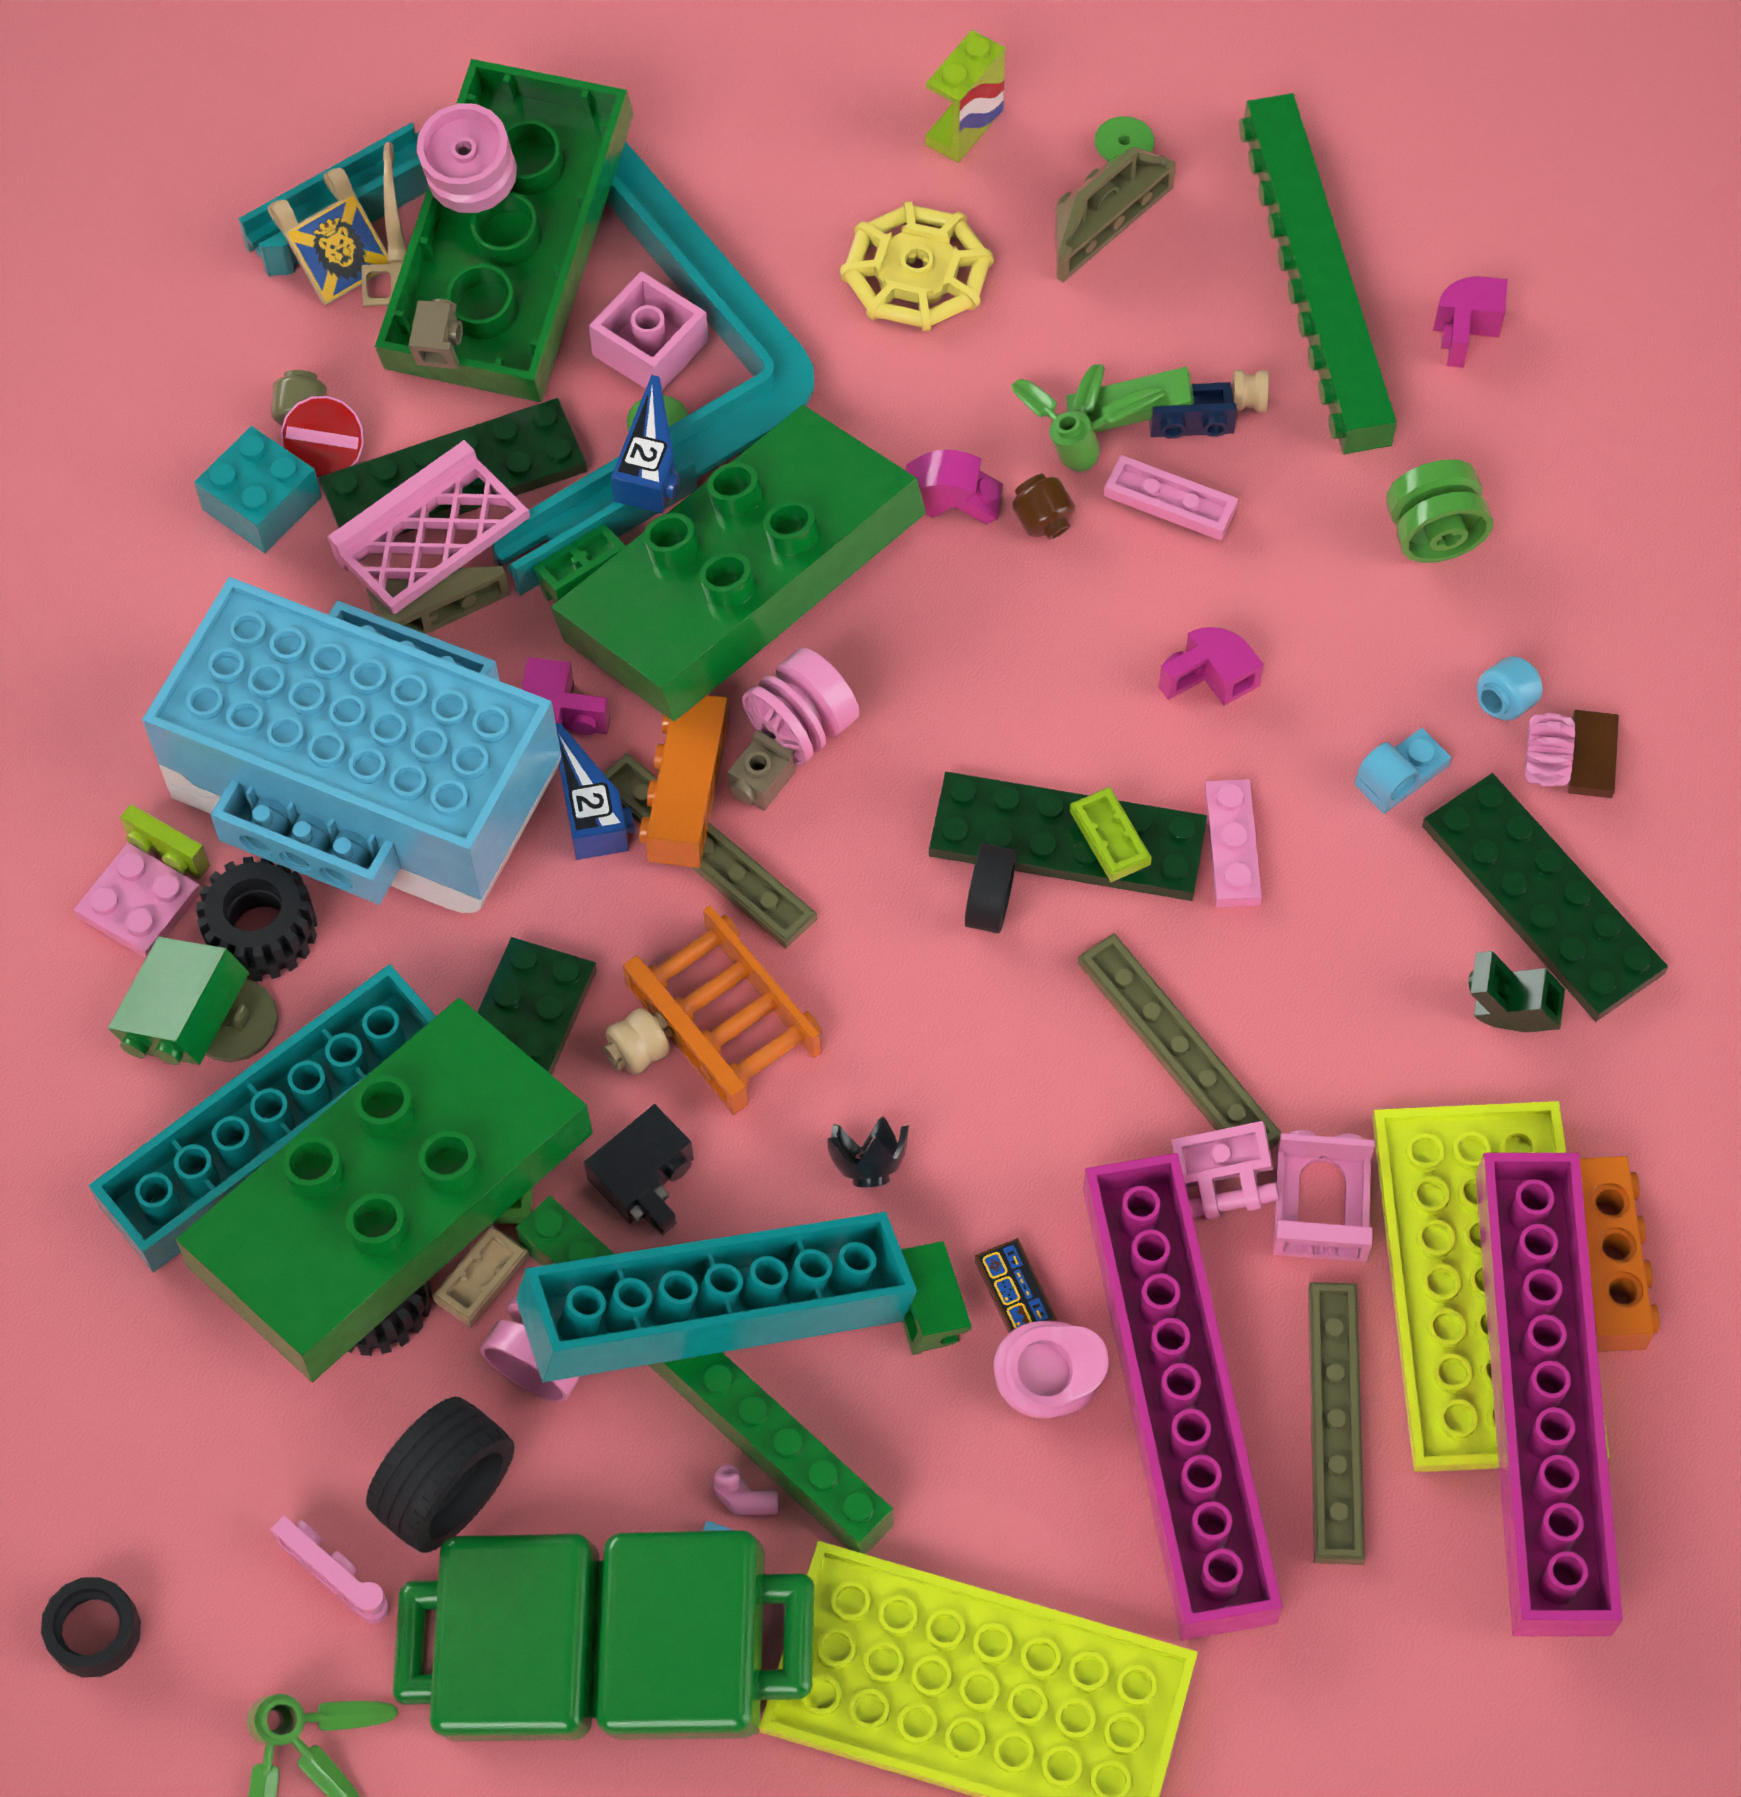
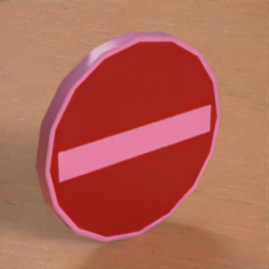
[280,396,365,480]

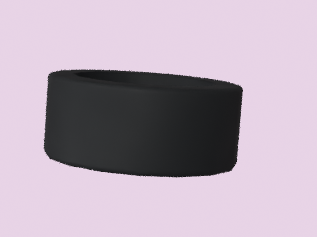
[965,844,1017,933]
[41,1577,141,1677]

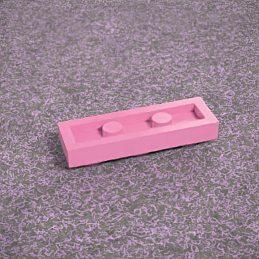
[1103,455,1238,541]
[1204,779,1262,907]

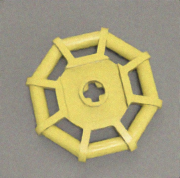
[840,201,994,331]

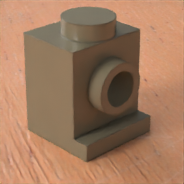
[408,299,462,369]
[727,730,795,811]

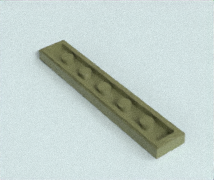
[603,753,817,948]
[1078,933,1281,1149]
[1308,1282,1365,1565]

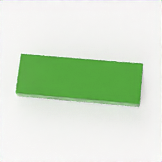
[1066,367,1194,433]

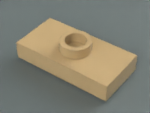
[432,1224,530,1328]

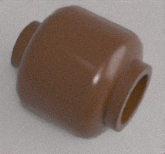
[1012,473,1075,540]

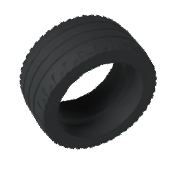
[366,1396,515,1553]

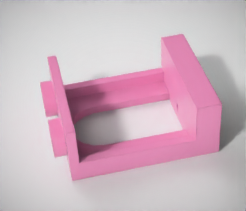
[1273,1130,1375,1262]

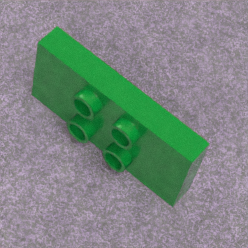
[375,59,633,403]
[551,404,926,722]
[175,997,593,1383]

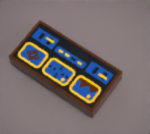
[975,1238,1057,1333]

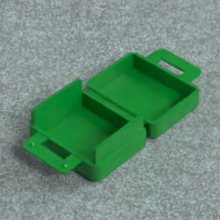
[392,1530,815,1741]

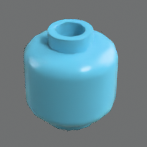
[1477,656,1543,721]

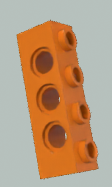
[1580,1156,1660,1352]

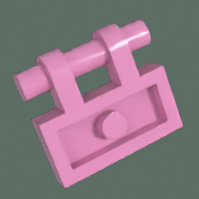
[1171,1121,1280,1220]

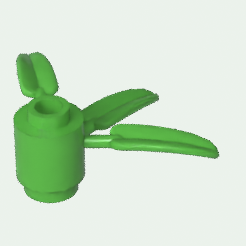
[1011,364,1166,471]
[247,1694,398,1797]

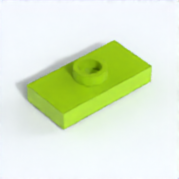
[1070,787,1152,882]

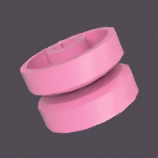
[416,103,517,213]

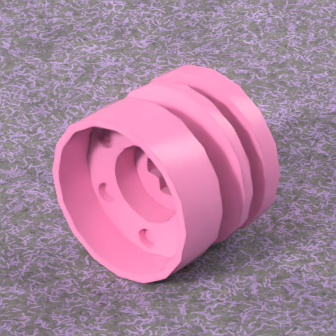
[742,648,860,766]
[480,1283,581,1403]

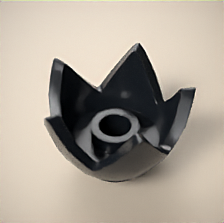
[828,1116,909,1188]

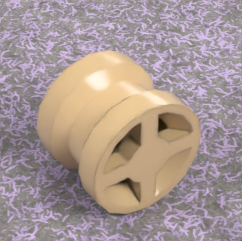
[1232,370,1269,413]

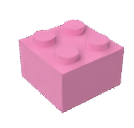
[589,271,709,391]

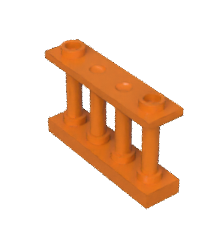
[622,905,822,1115]

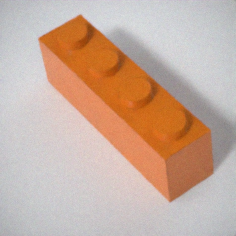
[639,695,728,868]

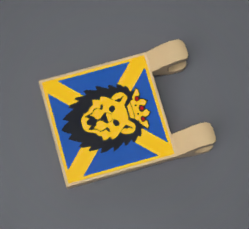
[268,168,389,305]

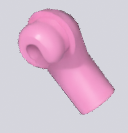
[712,1465,778,1516]

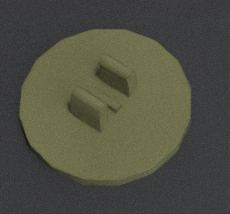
[206,979,278,1062]

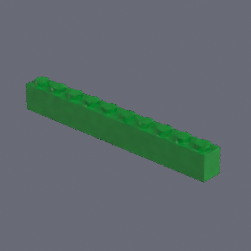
[1239,93,1397,454]
[516,1195,894,1554]

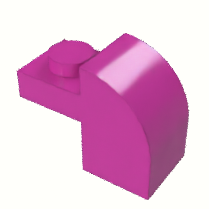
[1433,276,1508,368]
[905,450,1003,525]
[1159,627,1264,706]
[522,657,610,735]

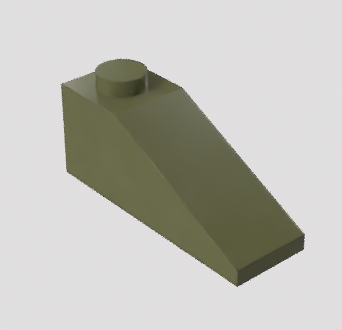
[366,566,510,634]

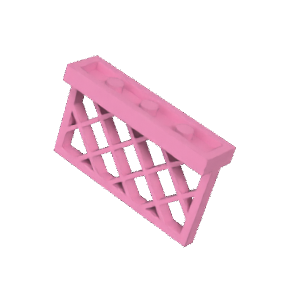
[327,440,530,615]

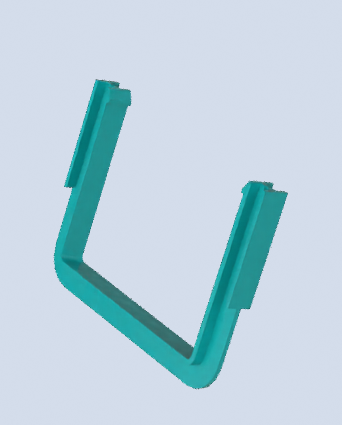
[238,122,814,596]

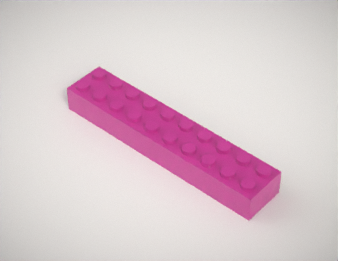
[1083,1153,1283,1641]
[1475,1153,1623,1636]

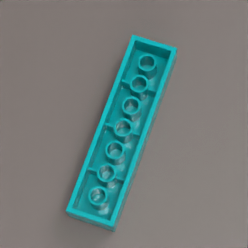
[88,964,436,1273]
[516,1212,917,1383]

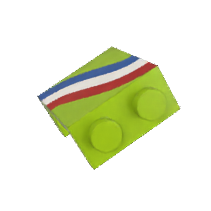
[926,30,1006,163]

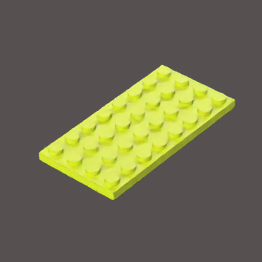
[1372,1101,1610,1472]
[759,1541,1198,1797]

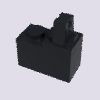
[584,1104,694,1236]

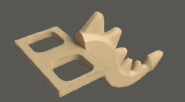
[362,142,406,307]

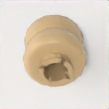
[603,1008,673,1075]

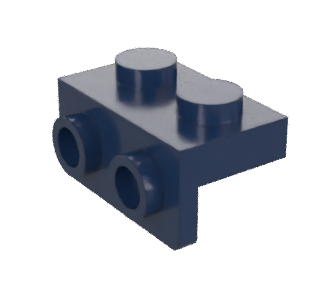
[1149,382,1237,439]

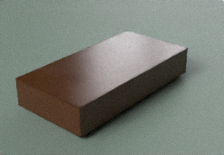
[1568,710,1619,798]

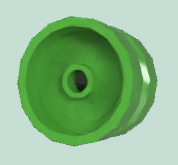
[1386,459,1493,563]

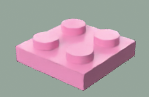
[73,842,201,958]

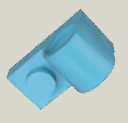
[1355,728,1452,814]

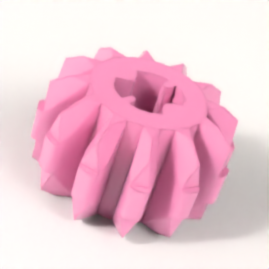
[1525,713,1575,787]

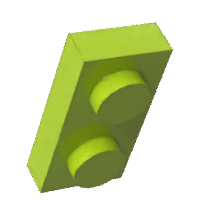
[120,804,210,879]

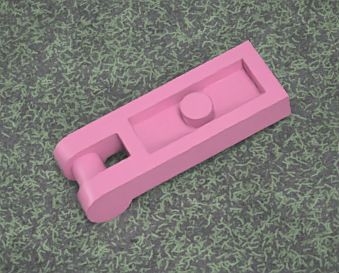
[270,1515,390,1624]

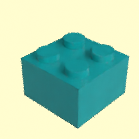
[194,426,322,553]

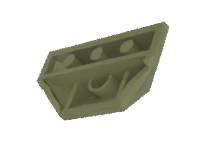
[1055,147,1176,282]

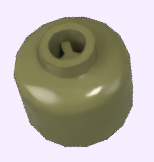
[271,370,327,425]

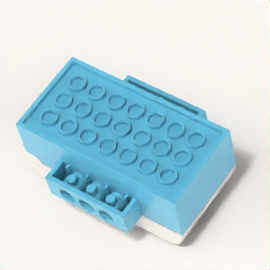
[142,577,561,913]

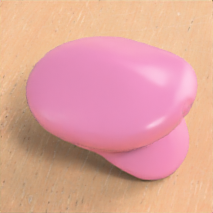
[993,1321,1109,1418]

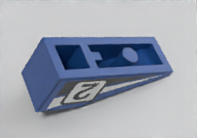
[611,375,680,514]
[556,723,635,860]

